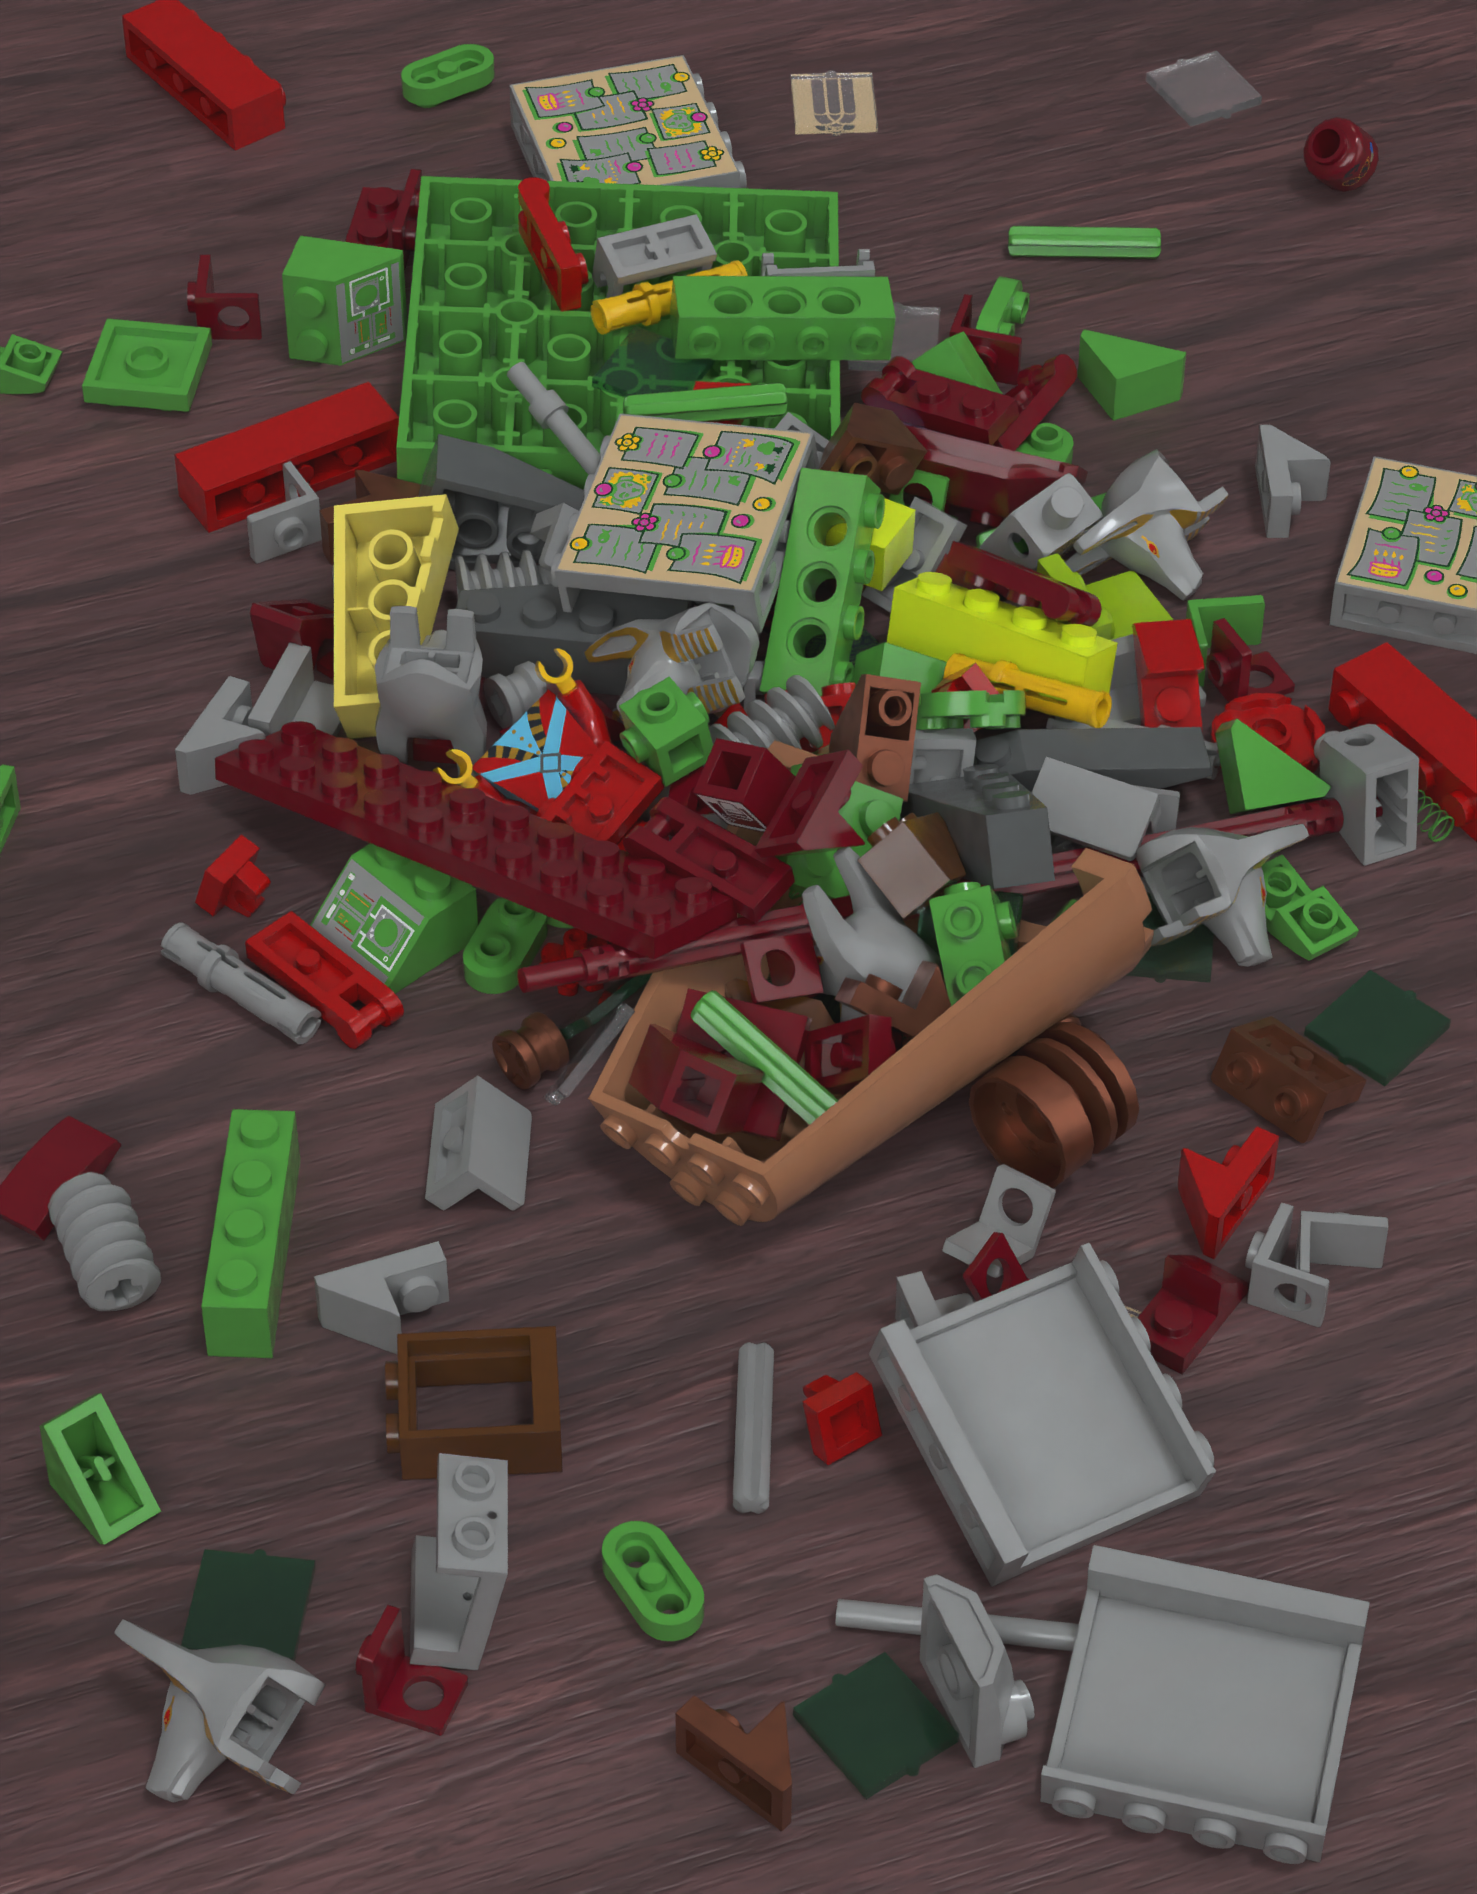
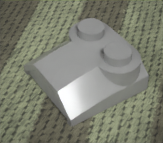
[919,1574,1035,1768]

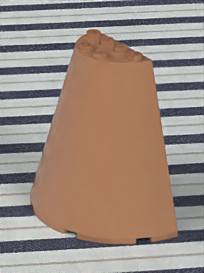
[588,740,1154,1226]

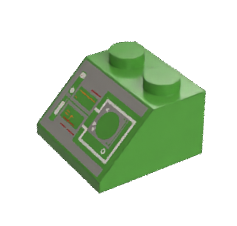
[282,236,408,366]
[310,843,478,994]

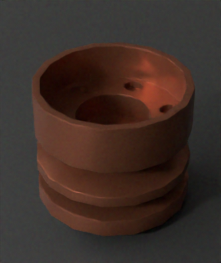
[969,1022,1139,1188]

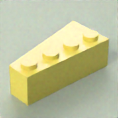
[334,494,459,739]

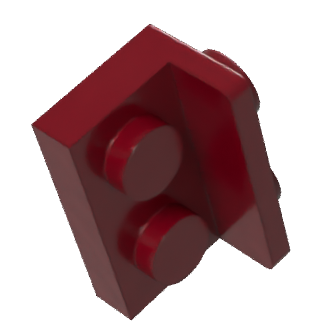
[345,169,422,271]

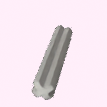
[733,1342,774,1514]

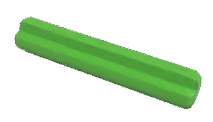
[1008,226,1161,259]
[623,383,788,422]
[691,990,839,1125]

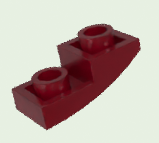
[0,1115,121,1241]

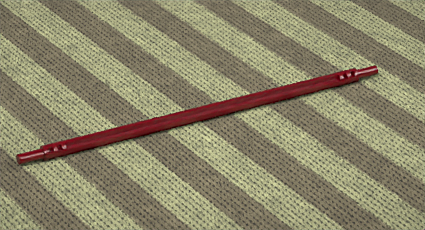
[517,796,1383,993]

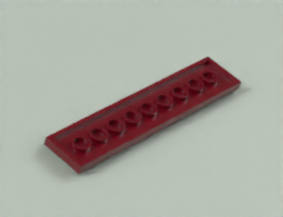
[215,721,737,960]

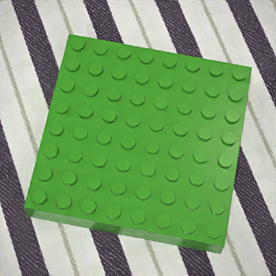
[396,176,840,490]

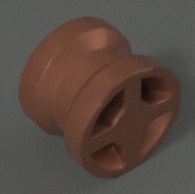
[492,1012,569,1089]

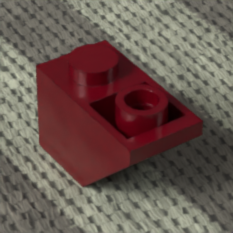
[628,1024,764,1135]

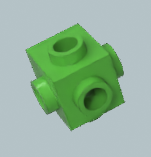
[619,676,713,787]

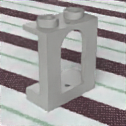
[410,1453,508,1670]

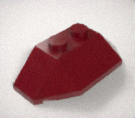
[904,424,1088,528]

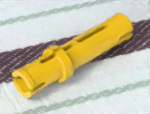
[591,260,748,335]
[943,653,1112,728]

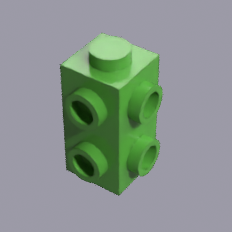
[929,882,1017,1006]

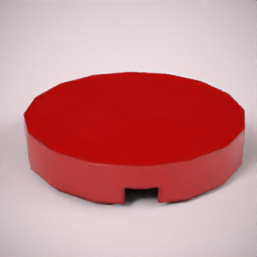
[1210,693,1325,773]

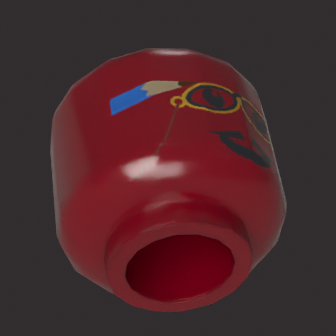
[1303,117,1379,192]

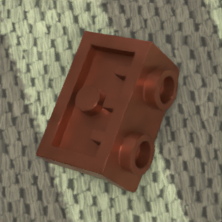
[1211,1016,1367,1143]

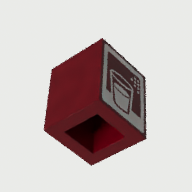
[693,738,795,833]

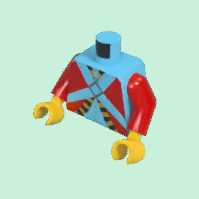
[433,648,612,815]

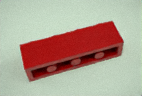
[122,0,286,151]
[174,381,399,533]
[1328,642,1477,842]

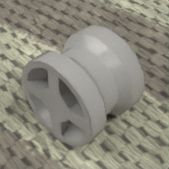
[484,661,547,729]

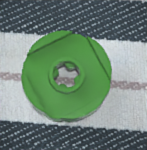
[916,690,1026,730]

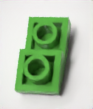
[0,334,63,394]
[1262,854,1359,961]

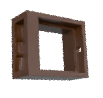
[385,1326,563,1480]

